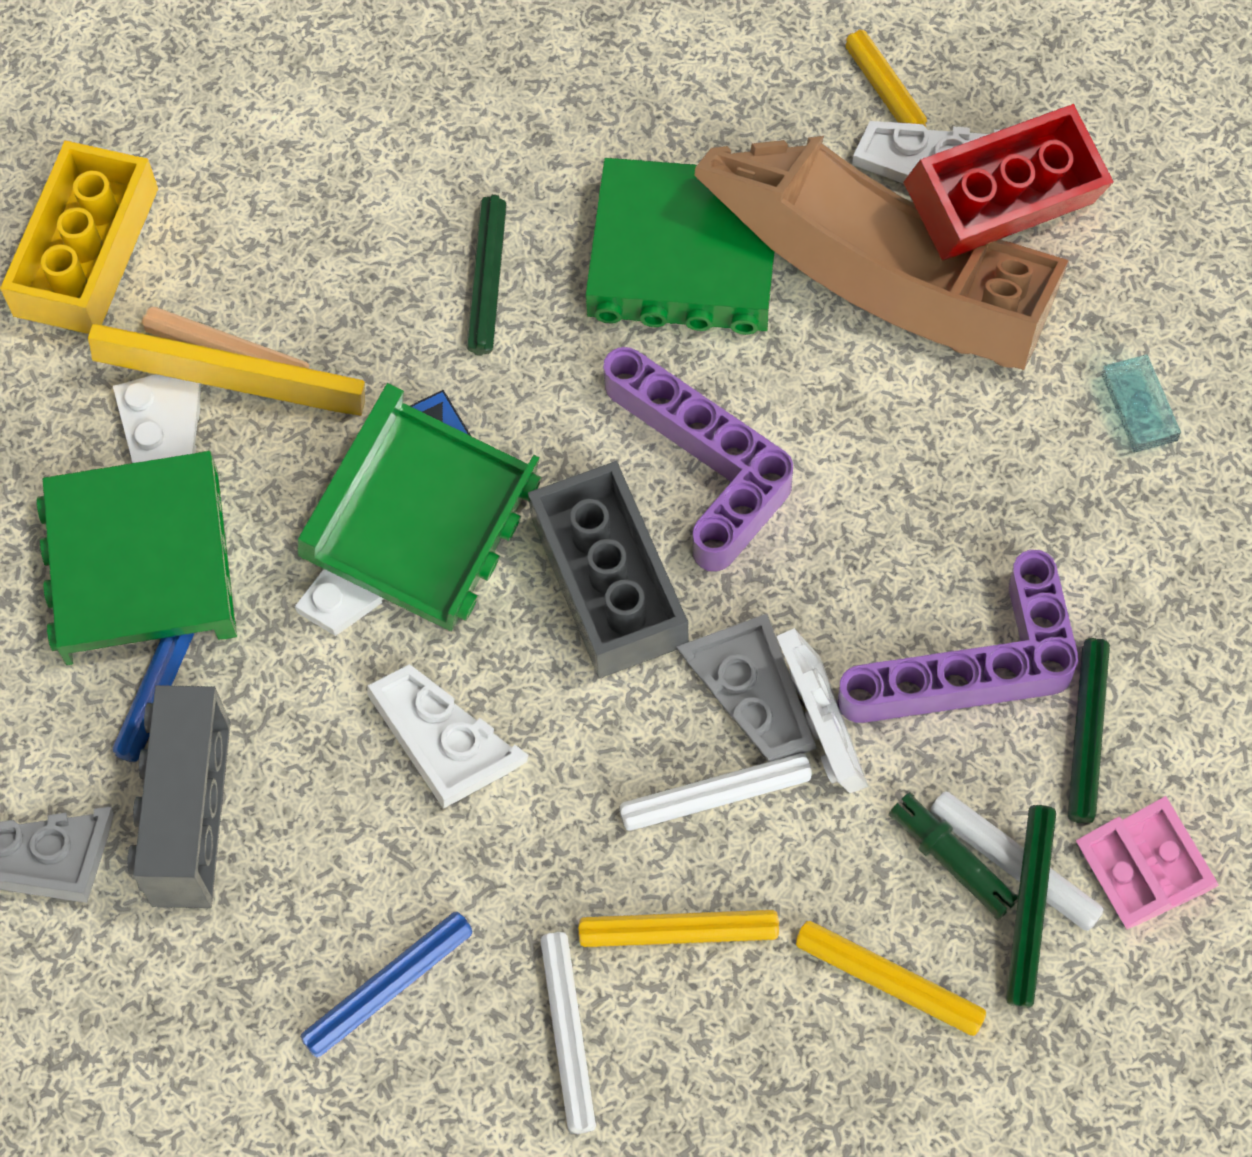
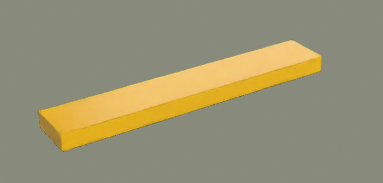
[88,324,365,416]

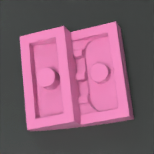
[1075,796,1219,929]

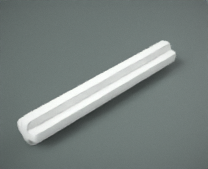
[620,753,812,831]
[930,792,1104,931]
[540,932,596,1134]

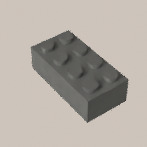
[528,461,689,679]
[127,685,231,908]

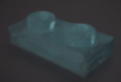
[1101,354,1181,453]

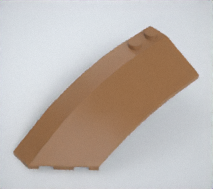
[694,136,1069,370]

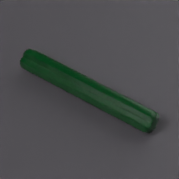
[466,194,507,356]
[1068,638,1110,824]
[1006,805,1056,1008]

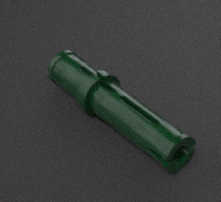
[889,792,1018,921]

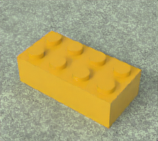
[0,140,158,334]

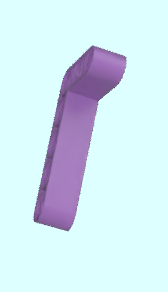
[603,347,793,572]
[838,549,1078,723]

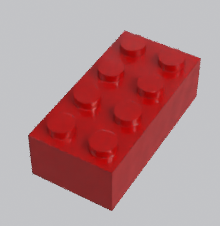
[903,104,1114,261]

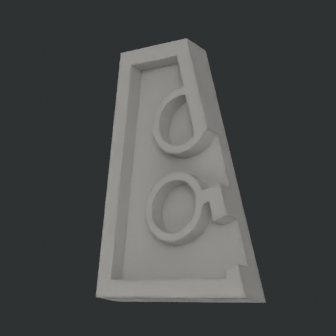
[677,614,817,762]
[0,807,114,903]

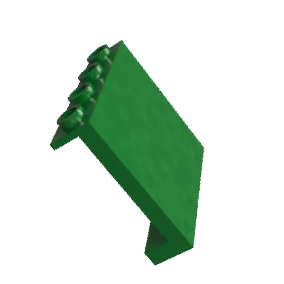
[586,157,775,335]
[298,383,542,632]
[37,451,237,665]

